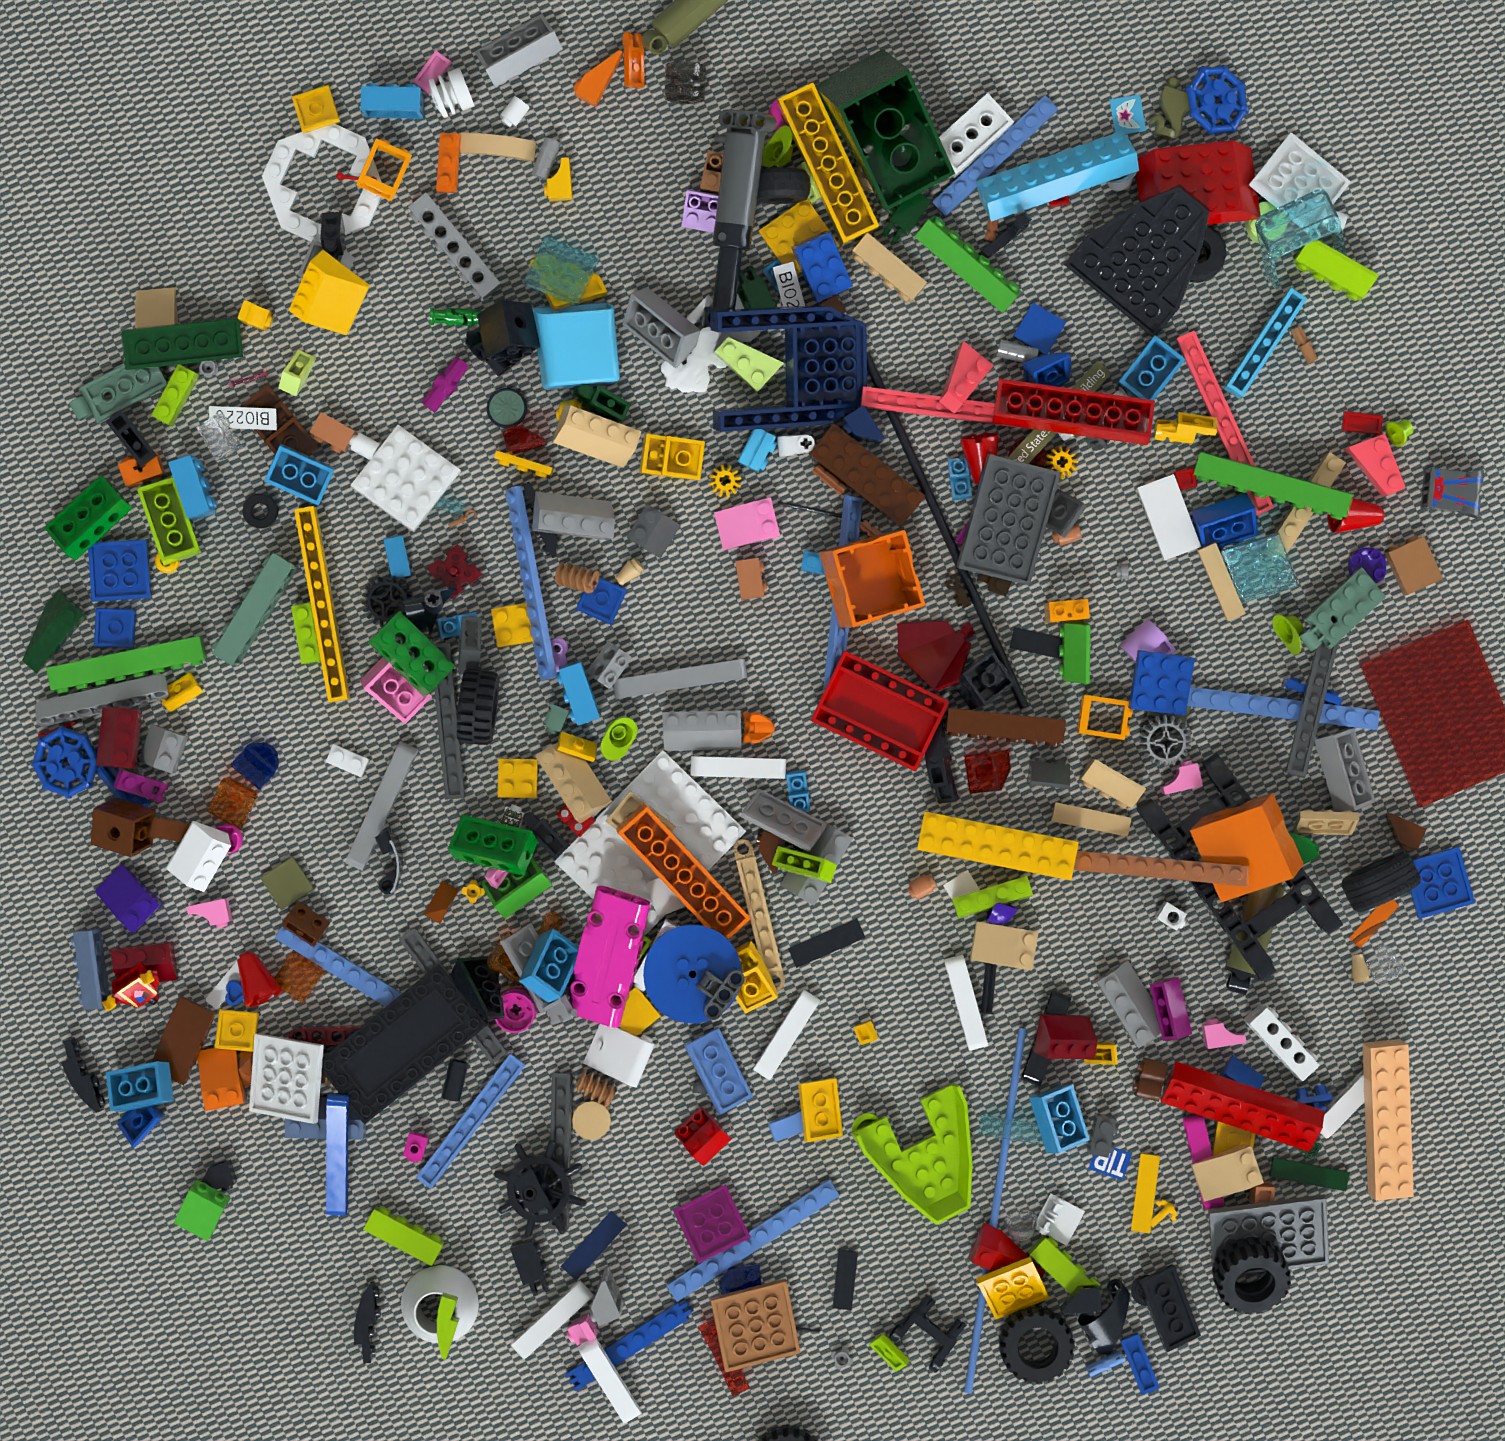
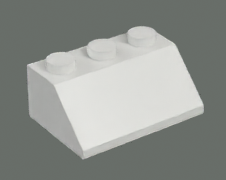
[166,821,231,892]

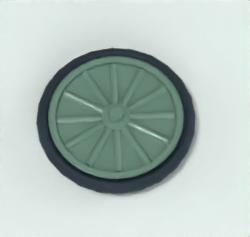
[486,388,527,428]

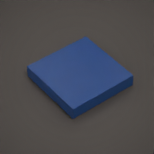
[1013,303,1066,355]
[576,577,627,625]
[94,608,136,648]

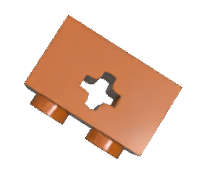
[118,451,166,488]

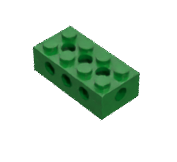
[44,475,133,561]
[368,611,455,697]
[447,815,538,876]

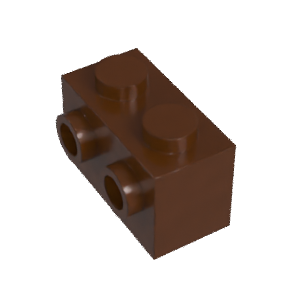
[282,901,330,947]

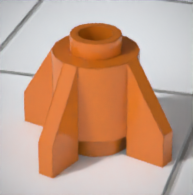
[742,712,775,743]

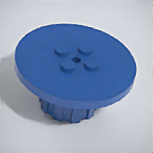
[643,924,742,1023]

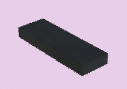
[832,1249,858,1310]

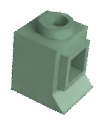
[543,703,570,734]

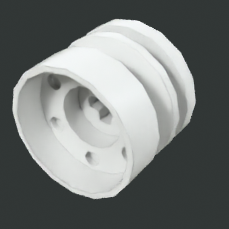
[428,67,475,118]

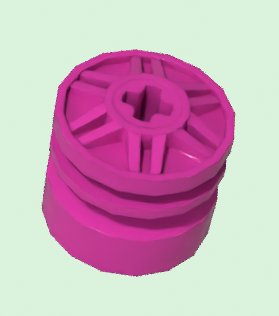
[495,987,538,1033]

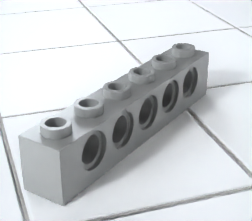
[408,193,502,300]

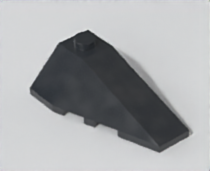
[450,956,505,1020]

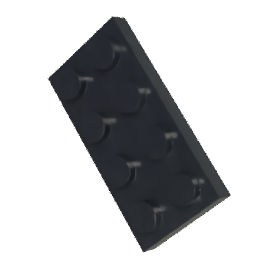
[1138,1264,1201,1352]

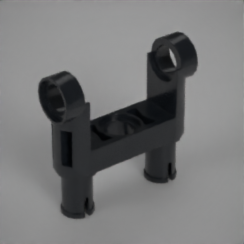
[889,1294,967,1373]

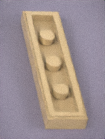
[1197,542,1246,622]
[1051,802,1132,837]

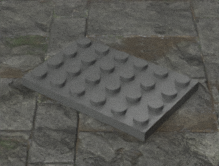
[956,453,1061,586]
[1208,1194,1329,1276]

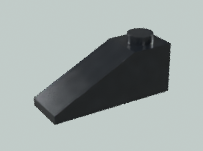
[105,410,157,468]

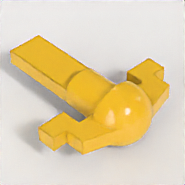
[1151,1199,1178,1227]

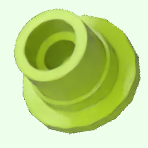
[1385,419,1414,447]

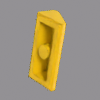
[161,672,203,712]

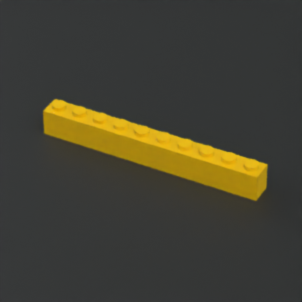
[294,506,351,703]

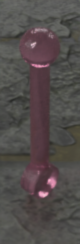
[228,372,268,388]

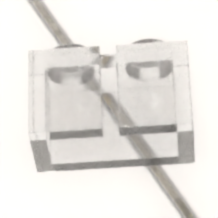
[196,414,242,461]

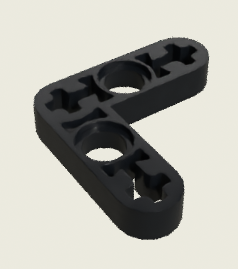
[978,212,1032,259]

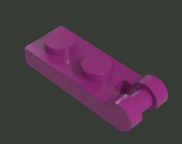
[113,768,169,803]

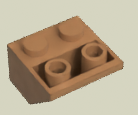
[700,150,724,195]

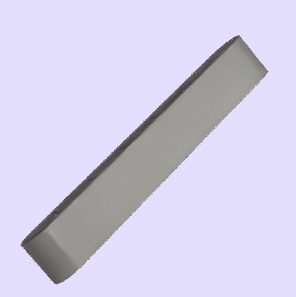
[613,659,748,699]
[35,674,169,726]
[345,741,418,871]

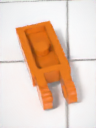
[622,31,645,89]

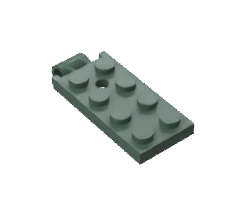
[69,364,168,424]
[1299,567,1386,652]

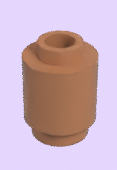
[1052,523,1082,546]
[907,874,937,900]

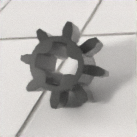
[1086,437,1110,451]

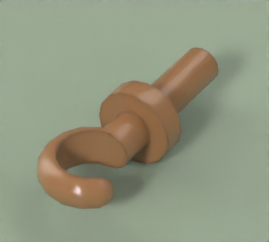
[448,509,477,528]

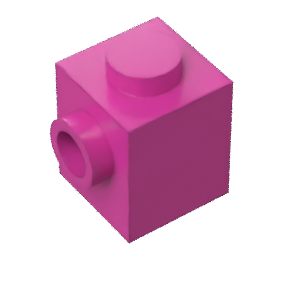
[403,1131,430,1163]

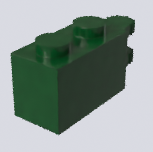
[882,193,931,244]
[737,265,777,309]
[573,384,631,423]

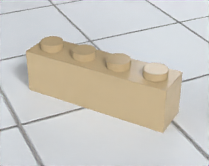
[852,232,927,303]

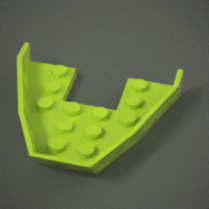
[850,1083,973,1225]

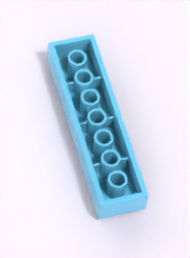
[976,131,1139,221]

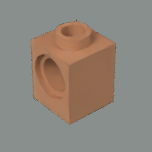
[1249,1181,1275,1204]

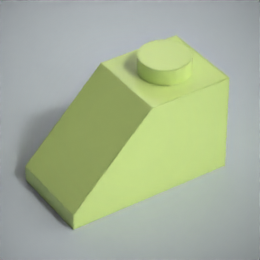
[279,350,316,396]

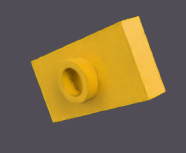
[557,731,597,762]

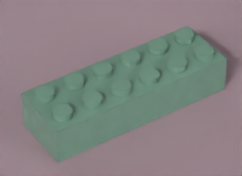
[212,553,299,666]

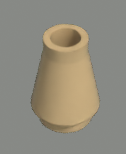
[615,558,644,586]
[1351,954,1371,983]

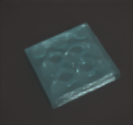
[523,236,600,306]
[1222,532,1298,603]

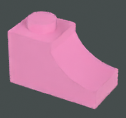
[1161,760,1203,795]
[186,898,233,928]
[1201,1018,1247,1049]
[566,1314,598,1346]

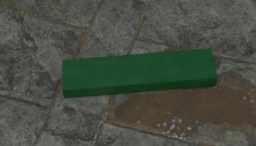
[1269,1157,1350,1191]

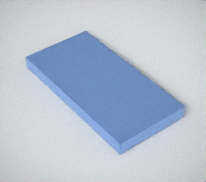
[684,1027,753,1115]

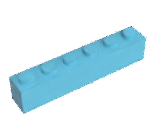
[1223,288,1307,399]

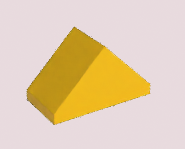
[1084,1042,1118,1065]

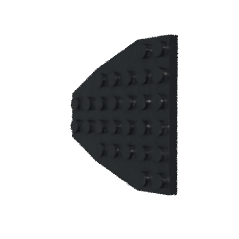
[1064,185,1211,338]

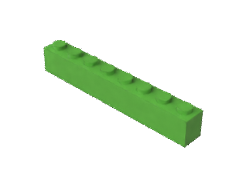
[1194,452,1354,520]
[46,636,208,694]

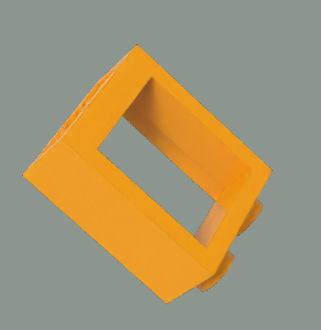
[356,138,412,202]
[1044,599,1090,623]
[1076,695,1133,740]

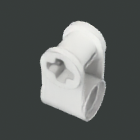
[777,435,815,457]

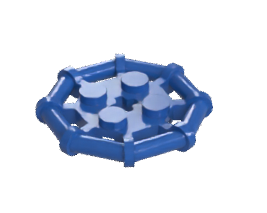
[1185,65,1249,135]
[31,726,97,799]

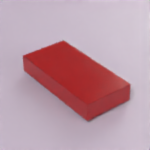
[1341,411,1383,436]

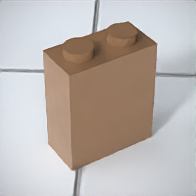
[1384,535,1443,596]

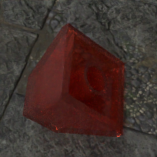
[503,424,548,455]
[964,750,1011,794]

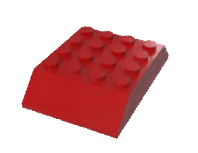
[1136,140,1261,225]
[810,650,950,772]

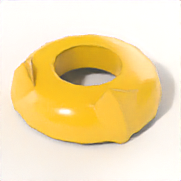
[154,552,180,573]

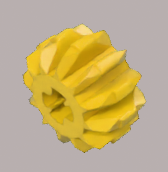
[1045,446,1078,479]
[709,465,742,498]

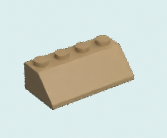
[552,405,642,468]
[535,743,612,824]

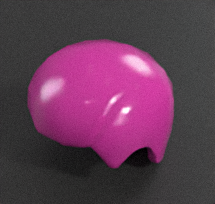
[215,824,243,853]

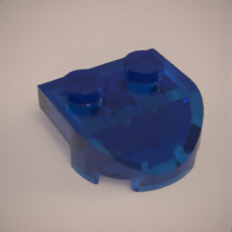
[230,742,279,791]
[720,1263,761,1295]

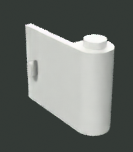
[583,1024,655,1087]

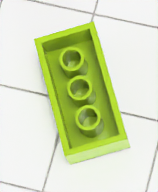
[137,477,202,566]

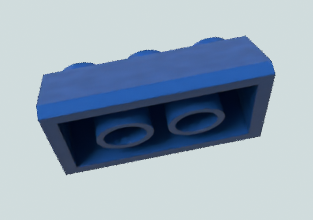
[1191,493,1258,548]

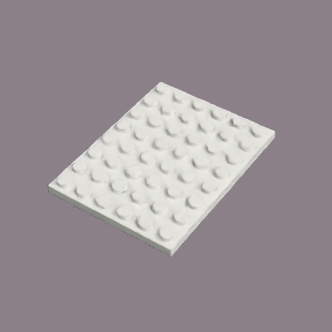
[554,750,746,936]

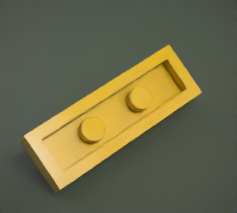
[494,450,554,478]

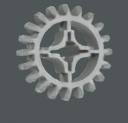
[1139,714,1192,767]

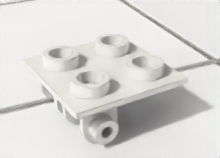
[1033,1193,1085,1246]

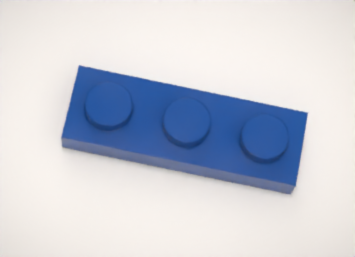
[1282,676,1343,706]
[1120,1332,1160,1395]

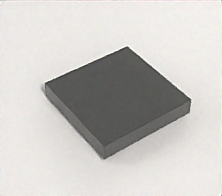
[1046,489,1087,538]

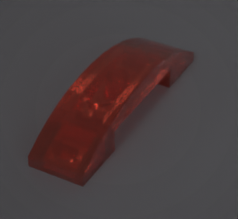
[698,1319,750,1397]

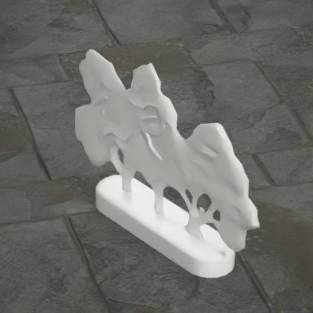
[661,294,761,393]

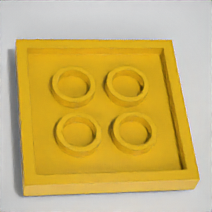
[758,199,840,276]
[976,1257,1050,1319]

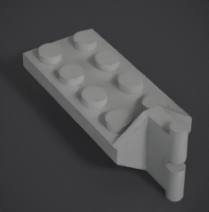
[500,923,578,1025]

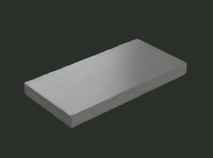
[740,789,827,852]

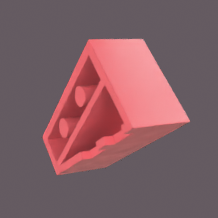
[939,341,994,414]
[1344,434,1406,497]

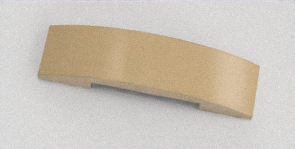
[459,133,537,162]

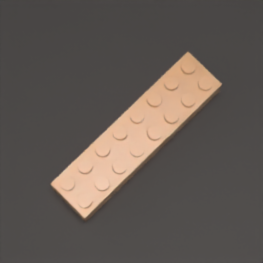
[1363,1039,1414,1201]

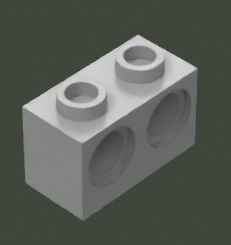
[586,641,632,689]

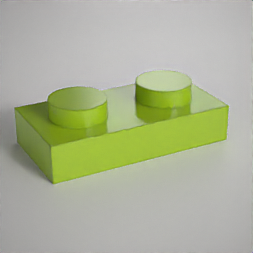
[869,1333,910,1372]

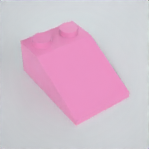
[714,498,780,550]
[360,657,432,724]

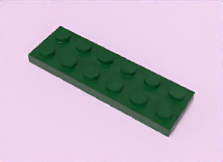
[120,317,243,370]

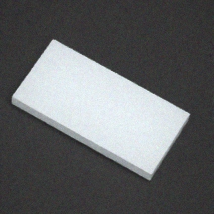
[1137,474,1201,561]

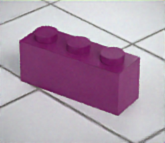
[1149,977,1192,1041]

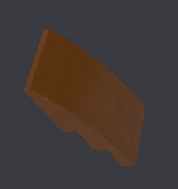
[239,384,319,455]
[152,996,216,1086]

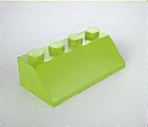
[1292,236,1379,301]

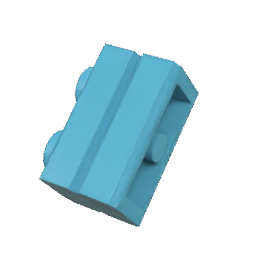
[737,429,777,473]

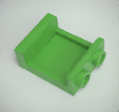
[174,1180,231,1241]

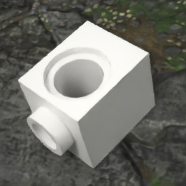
[1154,901,1187,931]

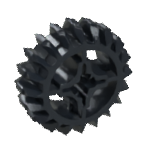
[361,575,413,627]

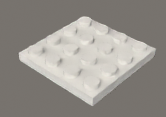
[1249,133,1351,234]
[351,425,461,532]
[249,1033,324,1124]

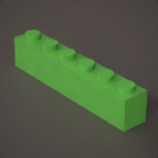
[915,215,1022,313]

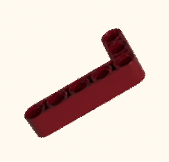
[288,1025,363,1045]

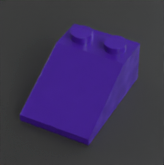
[94,863,164,933]

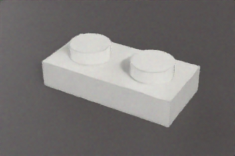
[326,744,370,777]

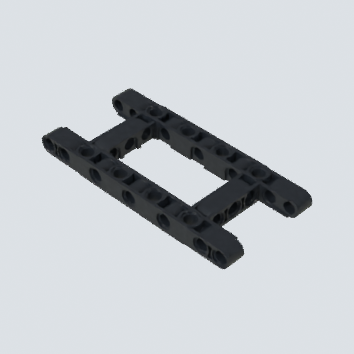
[1136,753,1343,981]

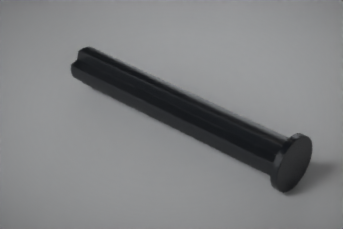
[979,963,997,1015]

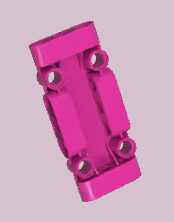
[569,886,650,1028]

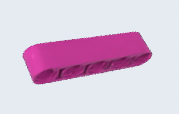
[1182,1114,1224,1210]

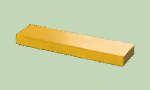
[1131,1153,1160,1233]

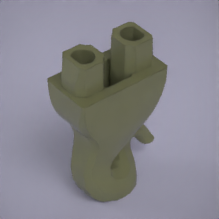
[1148,77,1197,141]

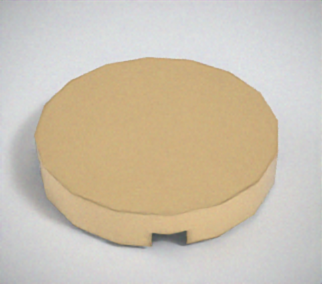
[572,1100,611,1140]

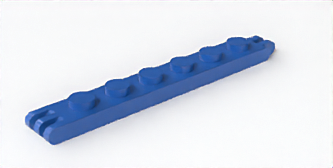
[564,1301,694,1391]

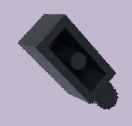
[320,212,345,260]
[523,812,570,860]
[510,1237,550,1296]

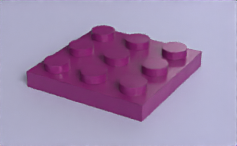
[673,1184,751,1264]

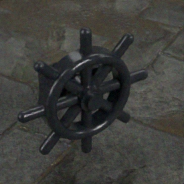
[494,1140,587,1237]

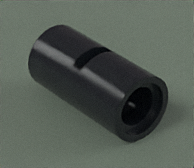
[441,1059,469,1102]

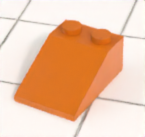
[198,1048,247,1111]

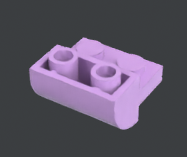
[681,189,718,233]
[1119,619,1176,663]

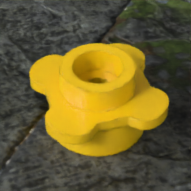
[462,880,485,903]

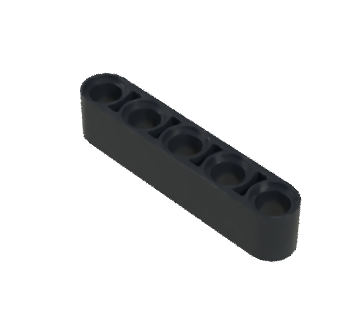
[1021,990,1071,1087]

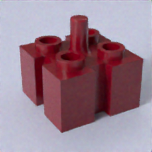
[427,544,484,600]

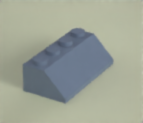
[71,928,109,1010]
[285,1096,366,1140]

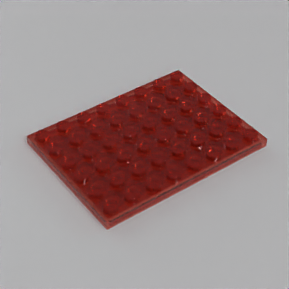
[1359,620,1505,808]

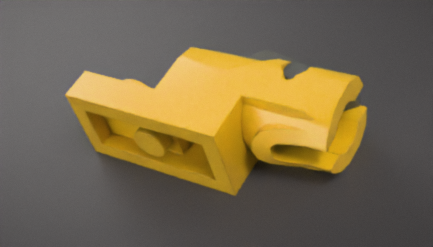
[1154,412,1217,445]

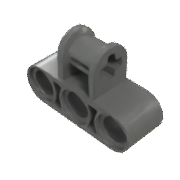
[695,968,745,1020]

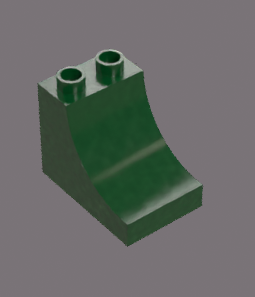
[815,49,955,211]

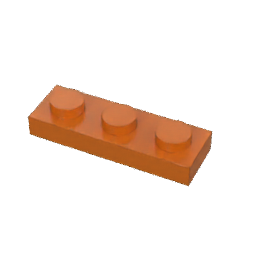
[436,133,461,193]

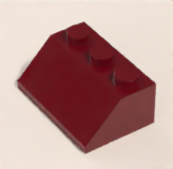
[96,707,142,770]
[110,941,178,982]
[1034,1014,1098,1060]

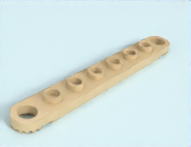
[733,839,785,991]

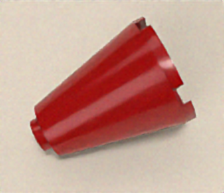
[960,433,999,485]
[1327,498,1385,533]
[237,951,282,1008]

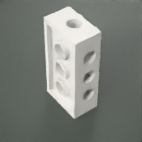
[939,93,1014,179]
[1243,1004,1320,1081]

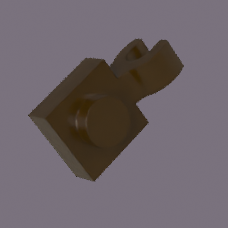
[977,573,1012,597]
[944,576,971,609]

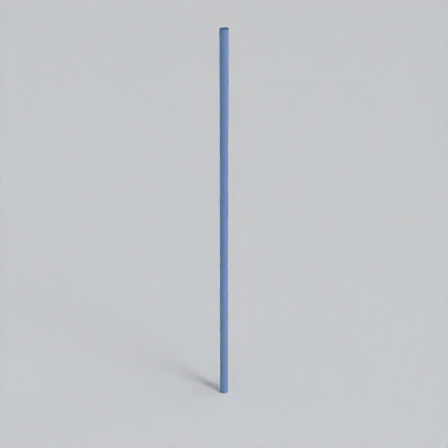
[964,1027,1026,1394]

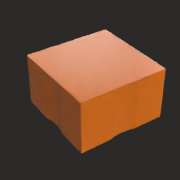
[819,530,926,627]
[1190,793,1304,902]

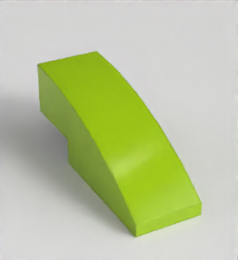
[437,1292,460,1360]

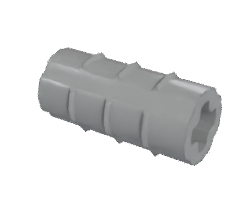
[531,137,561,181]
[996,339,1039,363]

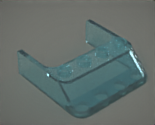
[1255,189,1347,289]

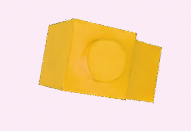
[544,157,573,202]
[238,300,274,331]

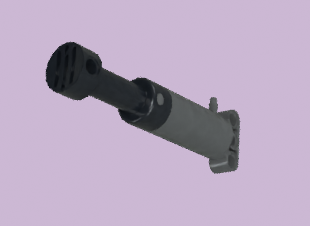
[702,109,777,327]

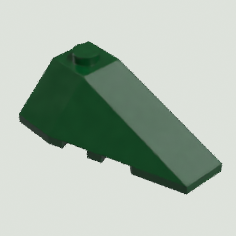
[22,590,89,674]

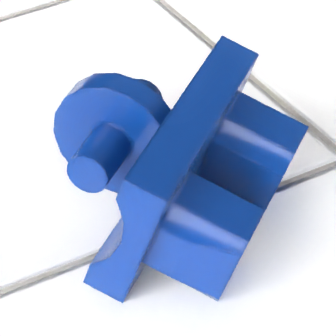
[1296,1084,1333,1111]

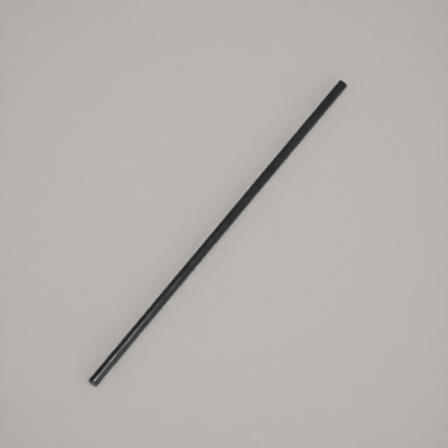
[867,352,1029,710]

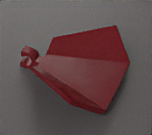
[897,621,975,691]

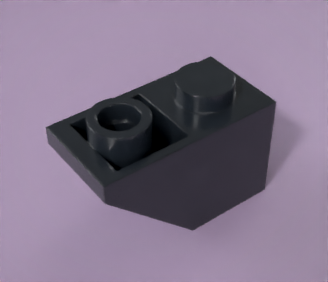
[201,1159,238,1192]
[1060,1284,1102,1317]

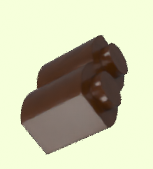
[1132,1057,1168,1102]

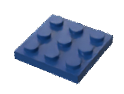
[88,540,151,602]
[1128,650,1195,716]
[1410,847,1475,919]

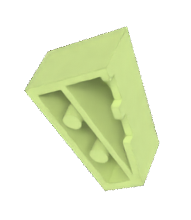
[713,337,784,392]

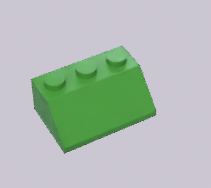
[1058,620,1090,684]
[481,855,552,919]

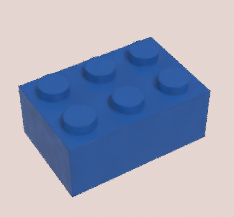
[791,231,853,302]

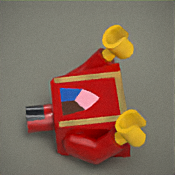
[101,962,159,1011]

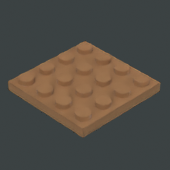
[710,1279,801,1372]

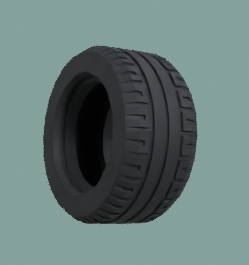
[1341,851,1421,912]

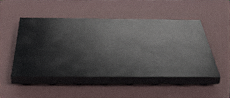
[322,964,487,1125]

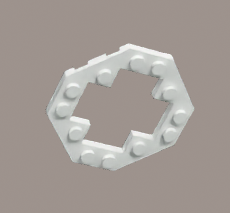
[262,124,382,242]

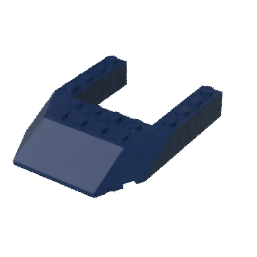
[710,306,867,432]

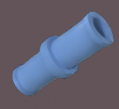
[1085,1350,1126,1378]

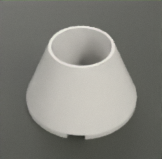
[401,1265,479,1343]

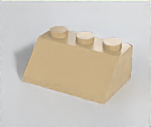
[1079,758,1146,809]

